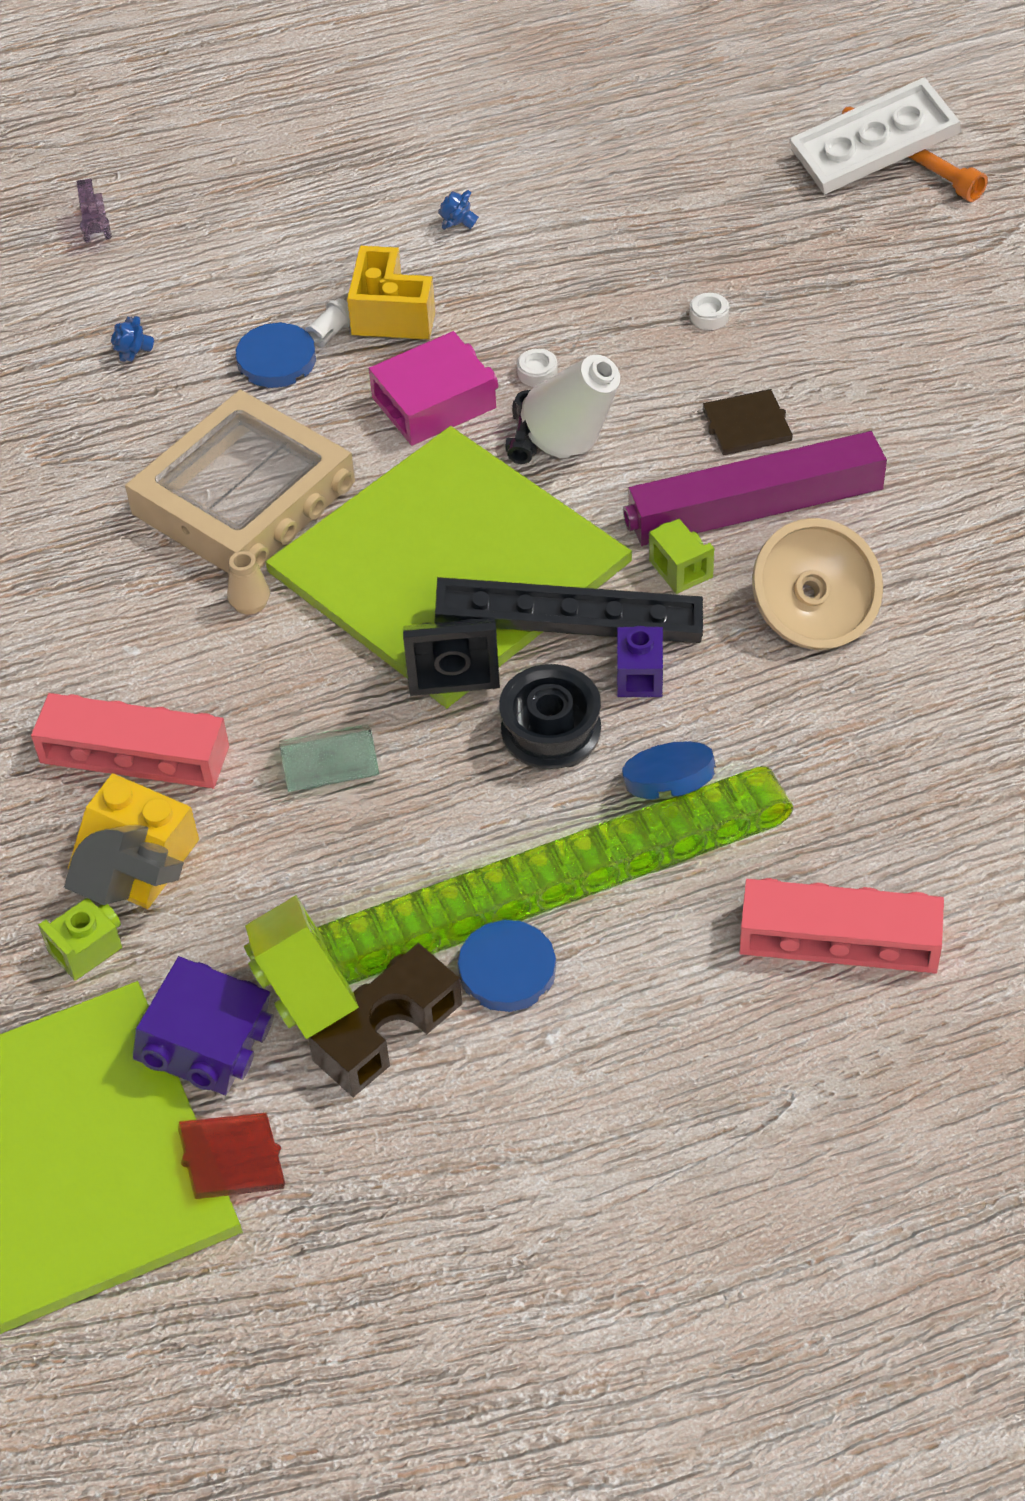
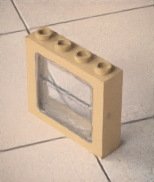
[125,389,355,574]

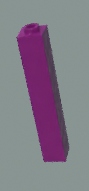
[623,431,887,546]

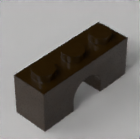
[308,943,462,1098]

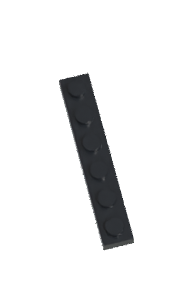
[434,577,703,643]

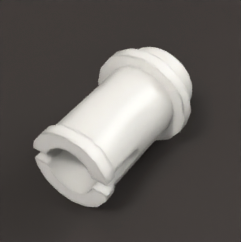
[305,298,350,347]

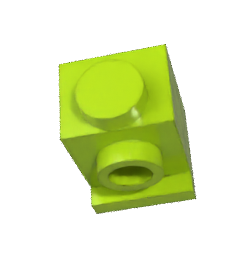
[649,519,715,594]
[38,898,122,981]

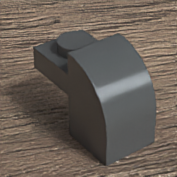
[64,825,184,905]

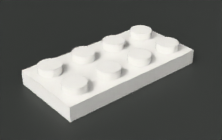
[790,77,961,195]

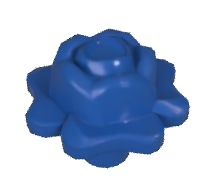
[438,190,479,230]
[111,316,154,362]

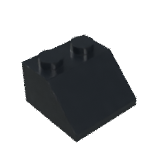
[403,618,500,696]

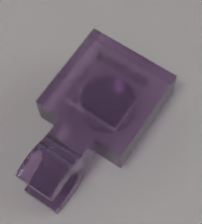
[76,178,112,243]

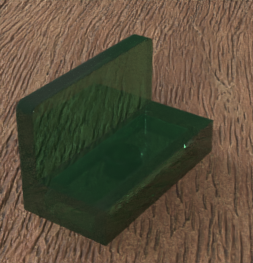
[279,724,380,792]

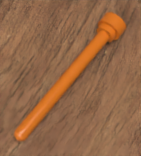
[842,106,988,202]

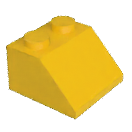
[68,773,199,909]

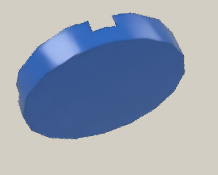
[236,322,316,388]
[622,741,716,800]
[458,920,556,1012]

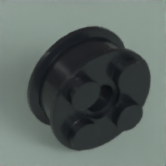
[499,664,601,769]

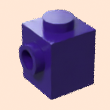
[617,626,663,697]

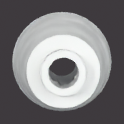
[521,355,620,458]

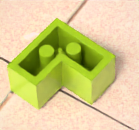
[244,895,359,1039]

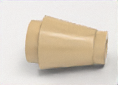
[227,551,270,615]

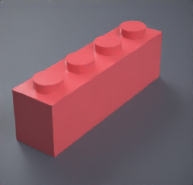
[31,693,229,789]
[739,878,944,973]

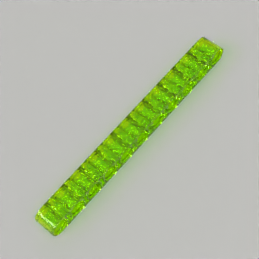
[317,766,794,985]

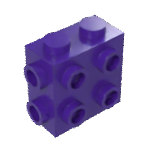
[133,956,274,1096]

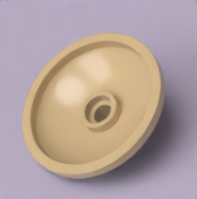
[752,518,883,650]

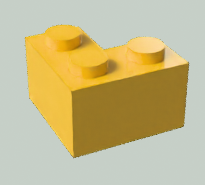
[347,245,436,339]

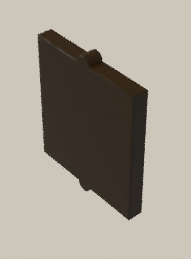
[702,389,793,455]

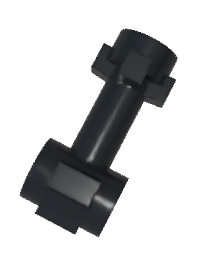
[505,390,538,464]

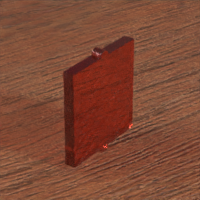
[178,1113,285,1199]

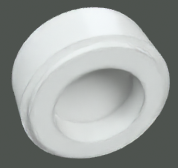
[689,293,729,330]
[517,349,558,387]

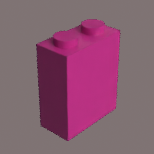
[368,331,499,446]

